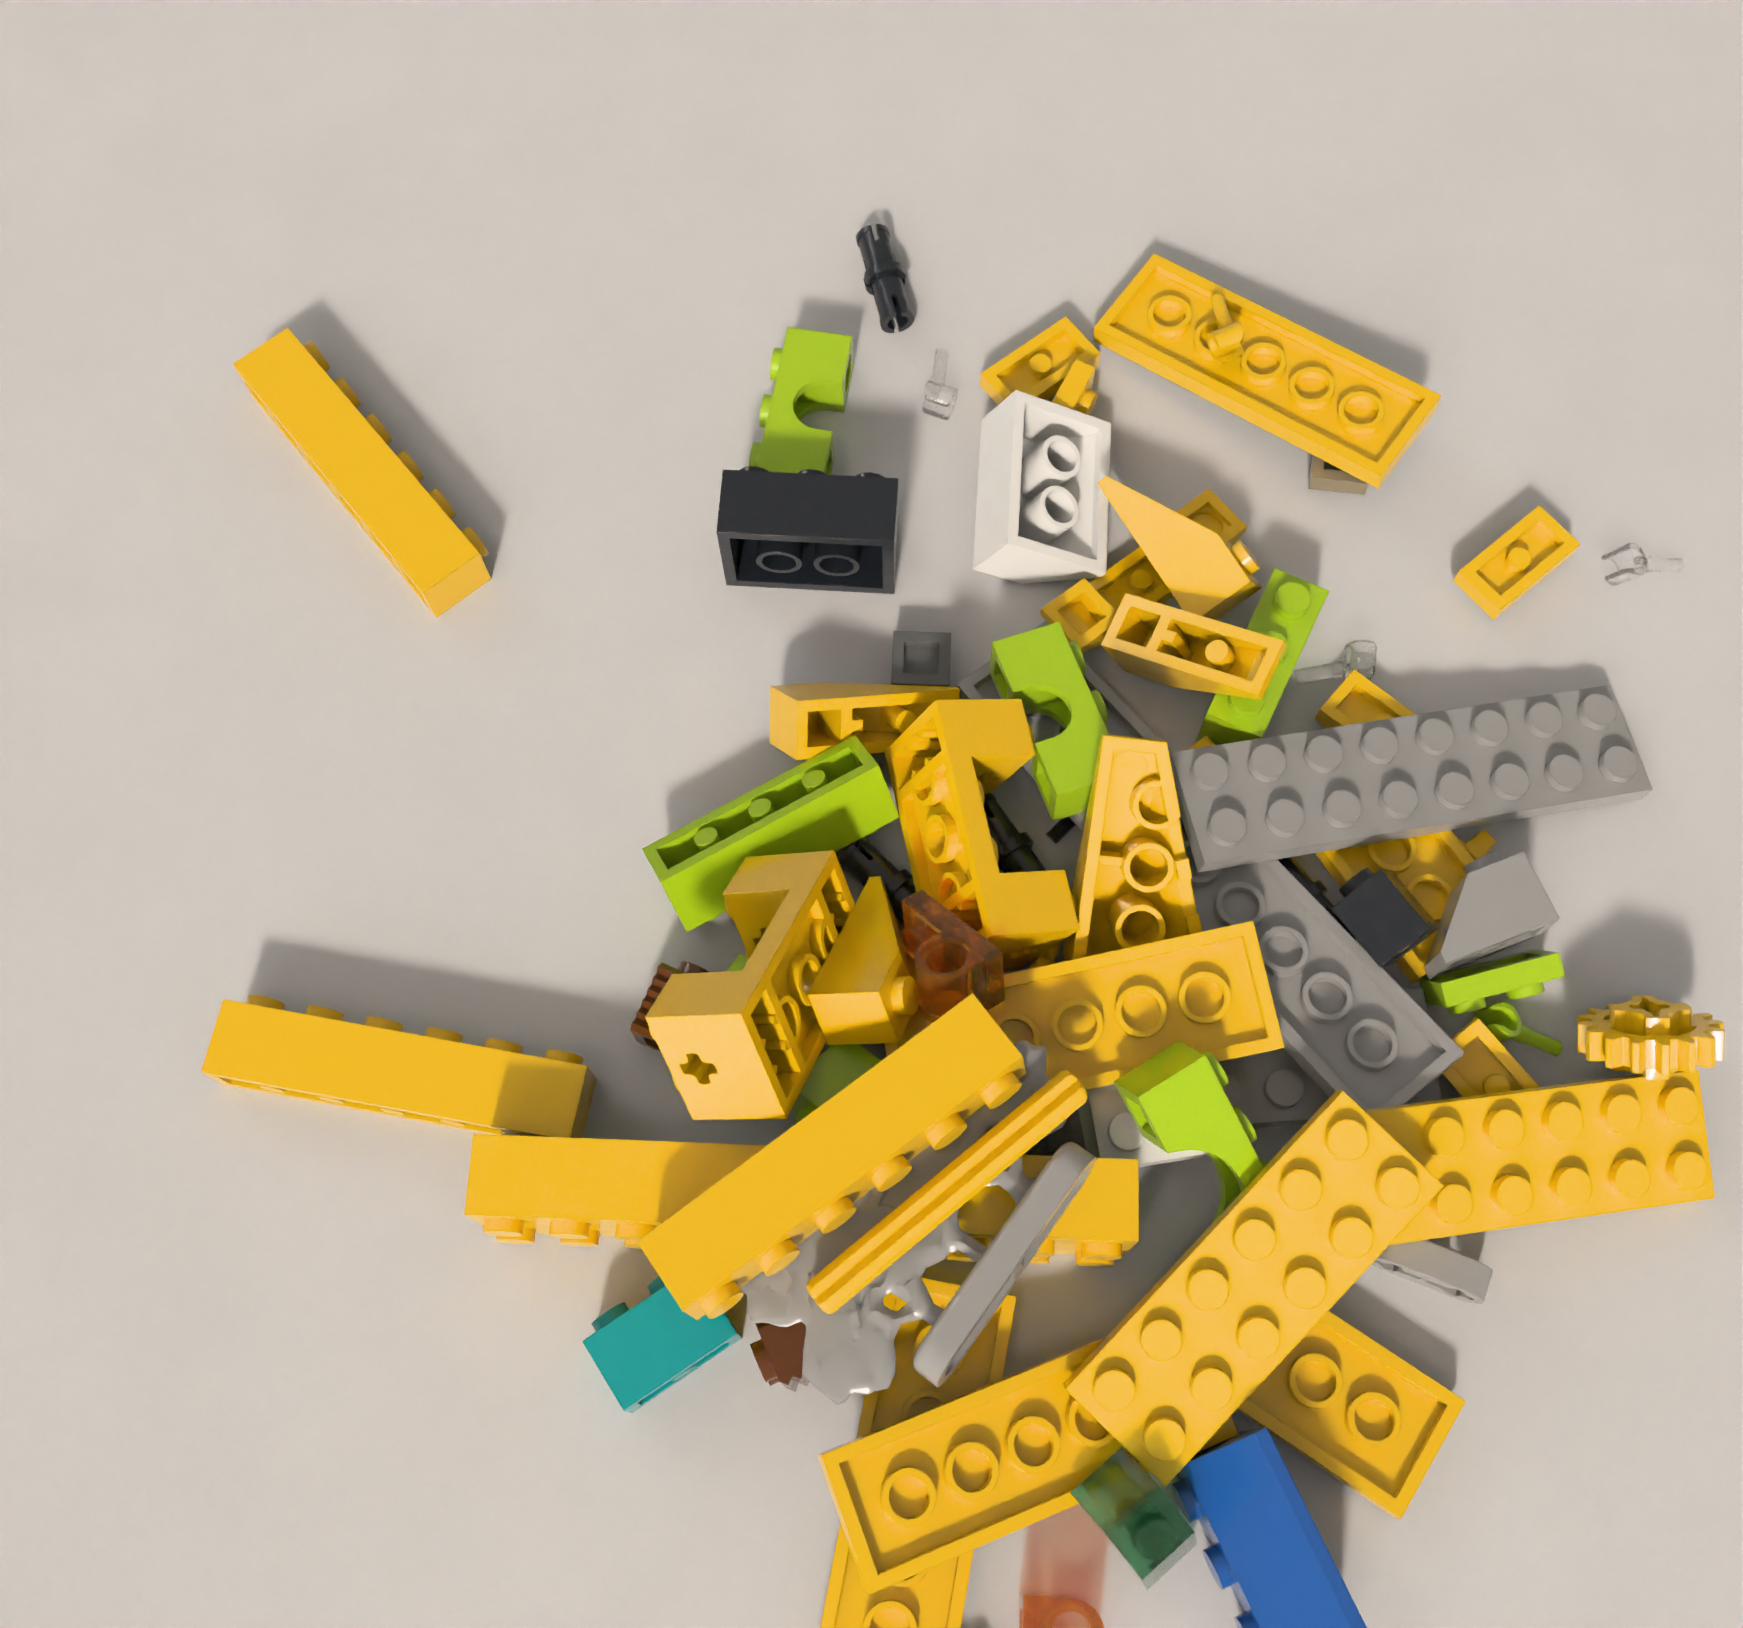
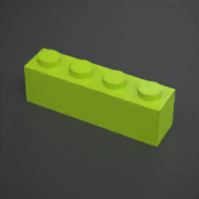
[642,735,899,932]

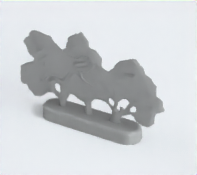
[741,1040,1097,1405]

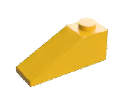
[1097,476,1262,620]
[1101,593,1287,700]
[769,682,960,760]
[807,876,919,1045]

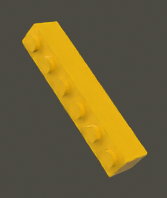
[233,327,491,618]
[637,993,1026,1320]
[201,995,597,1138]

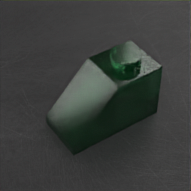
[1071,1447,1197,1590]

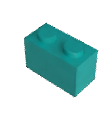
[582,1276,742,1413]

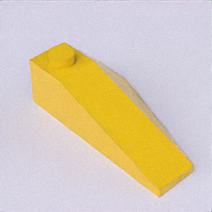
[1062,734,1202,962]

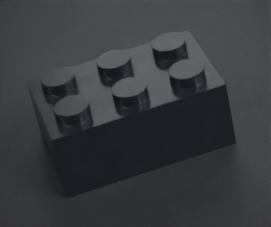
[716,467,898,594]

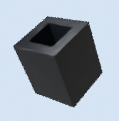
[1331,868,1440,968]

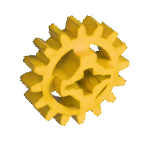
[1577,995,1725,1080]

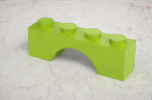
[1113,1041,1268,1223]

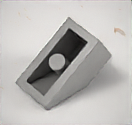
[1424,851,1560,979]

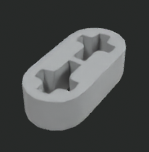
[1372,1240,1493,1304]

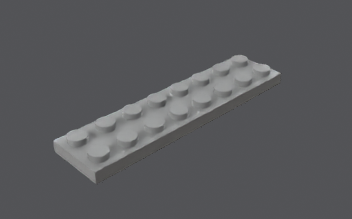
[1169,685,1653,873]

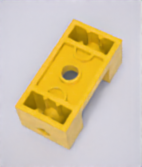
[884,699,1080,977]
[645,850,855,1120]

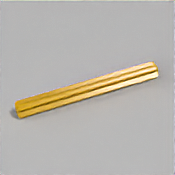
[806,1070,1088,1314]

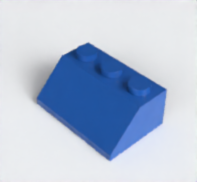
[1171,1427,1367,1628]

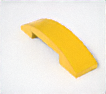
[1040,488,1247,653]

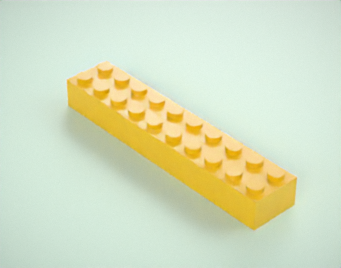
[464,1134,1139,1267]

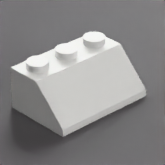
[973,390,1111,584]

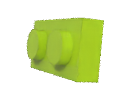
[1419,949,1565,1014]

